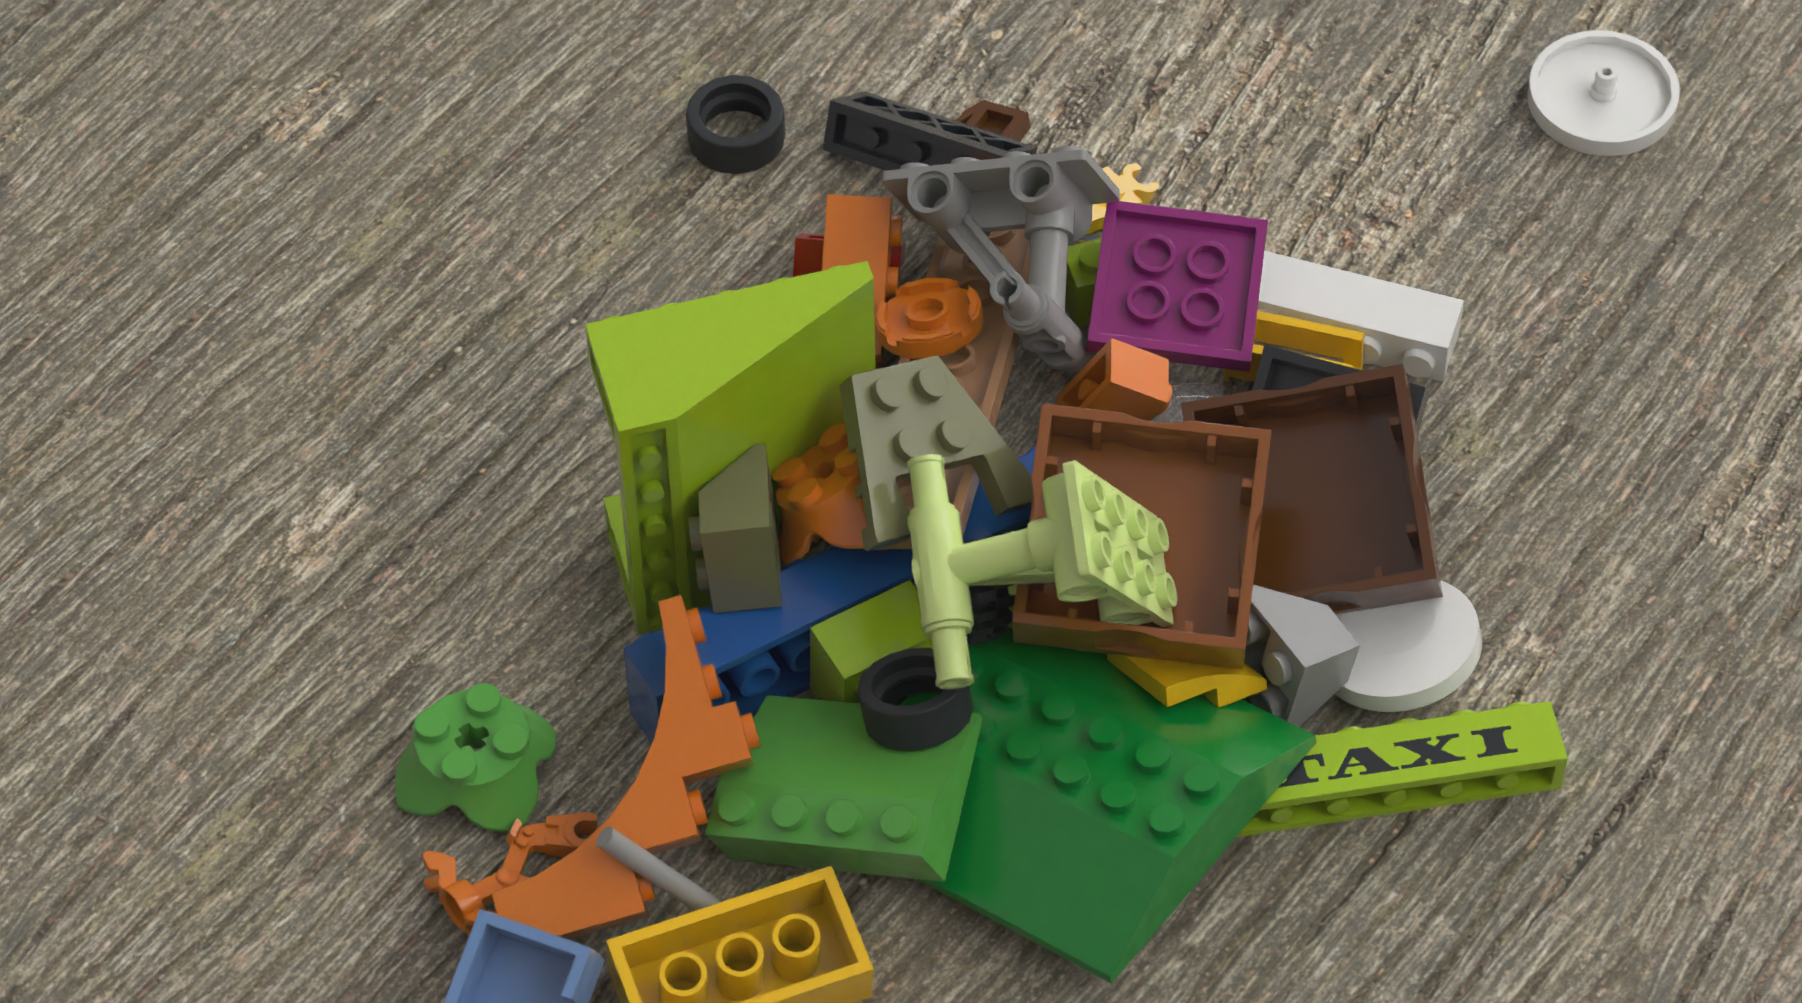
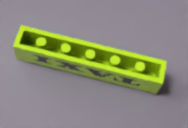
[1237,701,1568,837]

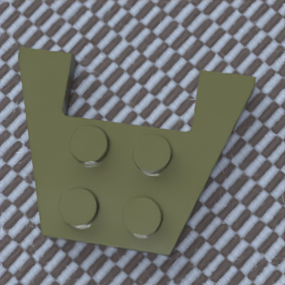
[839,355,1032,552]

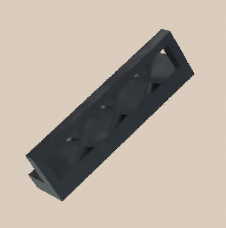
[823,91,1038,171]

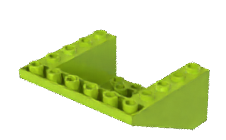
[585,261,876,635]

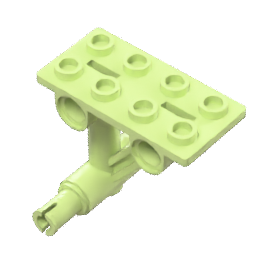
[907,454,1177,689]

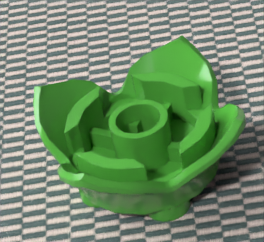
[395,683,557,833]

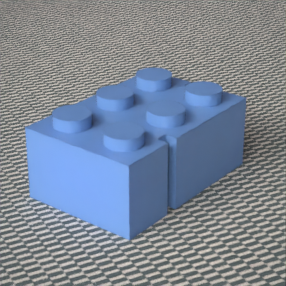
[444,909,605,1003]

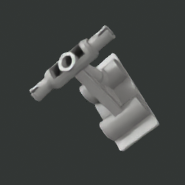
[882,146,1120,380]

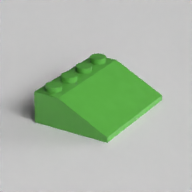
[705,695,983,882]

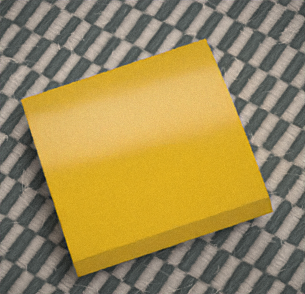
[1107,654,1267,708]

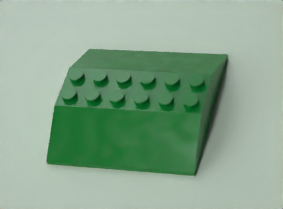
[900,629,1316,984]

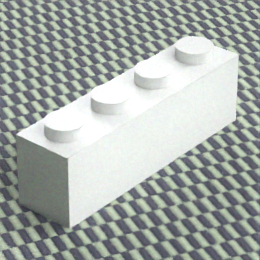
[1257,251,1464,382]

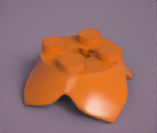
[773,423,867,565]

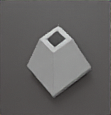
[1244,585,1361,727]

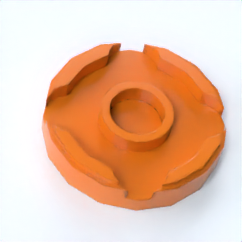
[875,278,984,359]

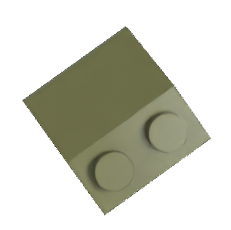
[689,444,782,613]

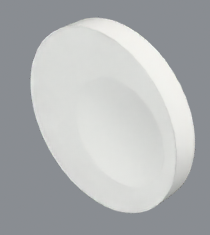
[1527,30,1680,156]
[1335,581,1482,712]

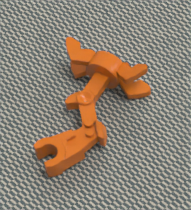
[423,812,597,937]

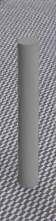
[596,826,722,911]

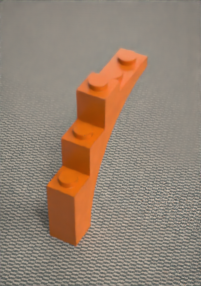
[491,595,761,940]

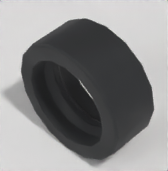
[686,75,785,174]
[857,648,973,750]

